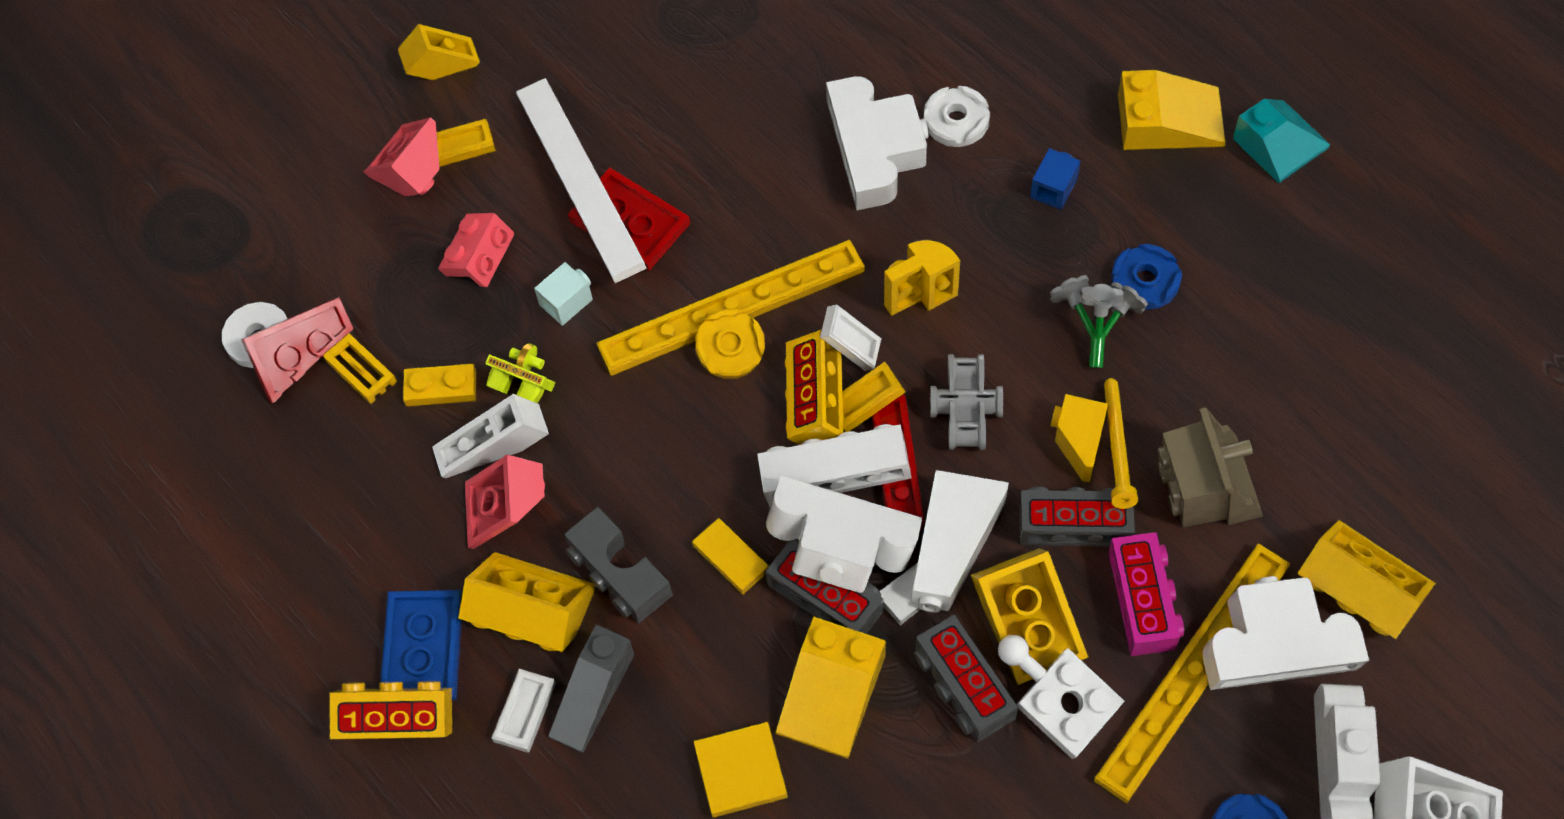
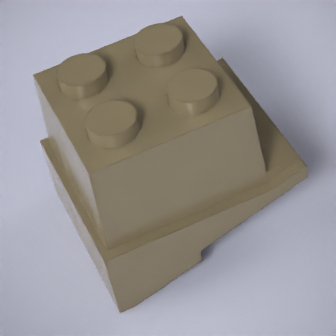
[1157,408,1263,527]

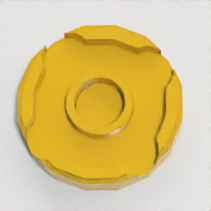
[695,309,765,379]

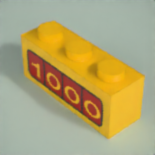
[785,330,843,445]
[330,681,452,739]

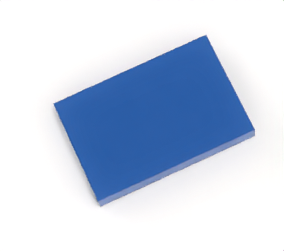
[380,590,463,700]

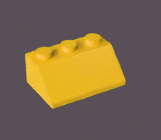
[1297,520,1436,639]
[459,552,596,652]

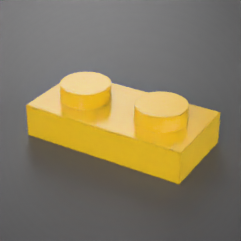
[403,364,476,407]

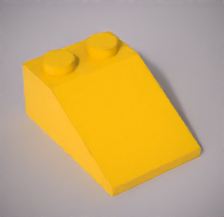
[1118,70,1225,150]
[971,548,1088,685]
[776,617,886,759]

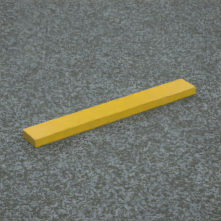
[596,239,865,376]
[1094,543,1291,804]

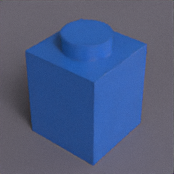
[1030,148,1081,210]

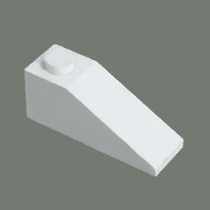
[432,394,549,478]

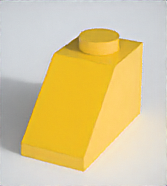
[398,24,480,80]
[1051,394,1108,483]

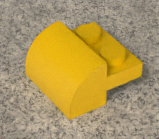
[884,240,960,316]

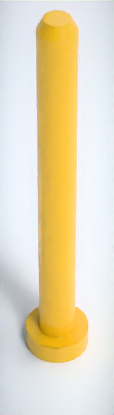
[1104,378,1138,509]

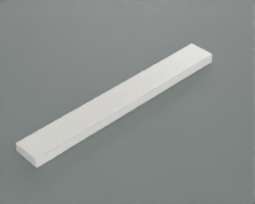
[516,78,647,283]

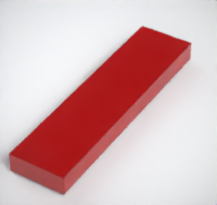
[872,394,925,530]

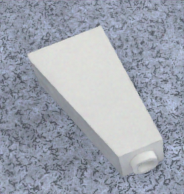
[912,470,1009,612]

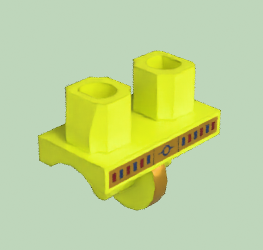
[485,343,556,403]

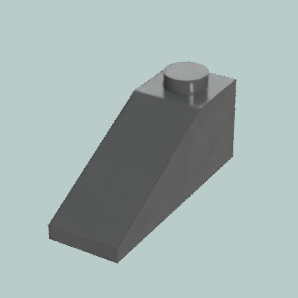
[548,625,635,754]

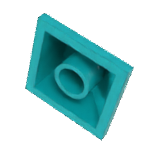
[1233,98,1330,183]

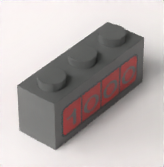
[1019,487,1135,547]
[766,539,883,634]
[913,615,1018,743]

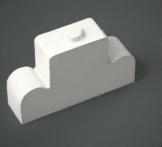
[826,76,928,210]
[766,475,922,593]
[1203,576,1369,690]
[1314,684,1380,819]

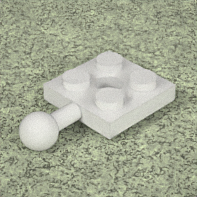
[998,635,1124,759]

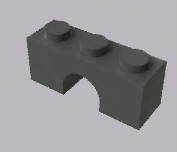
[564,507,673,624]

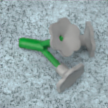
[1050,275,1148,368]

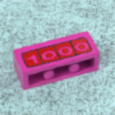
[1108,532,1184,656]

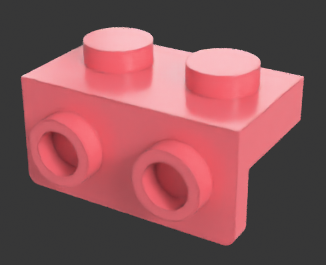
[438,213,514,287]

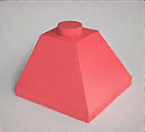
[364,117,440,197]
[465,455,545,549]

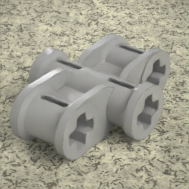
[930,354,1003,450]

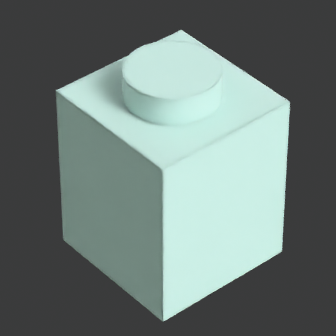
[534,262,593,326]

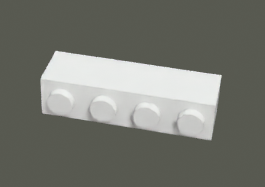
[757,424,912,507]

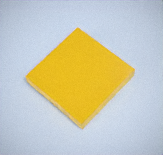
[694,722,788,818]

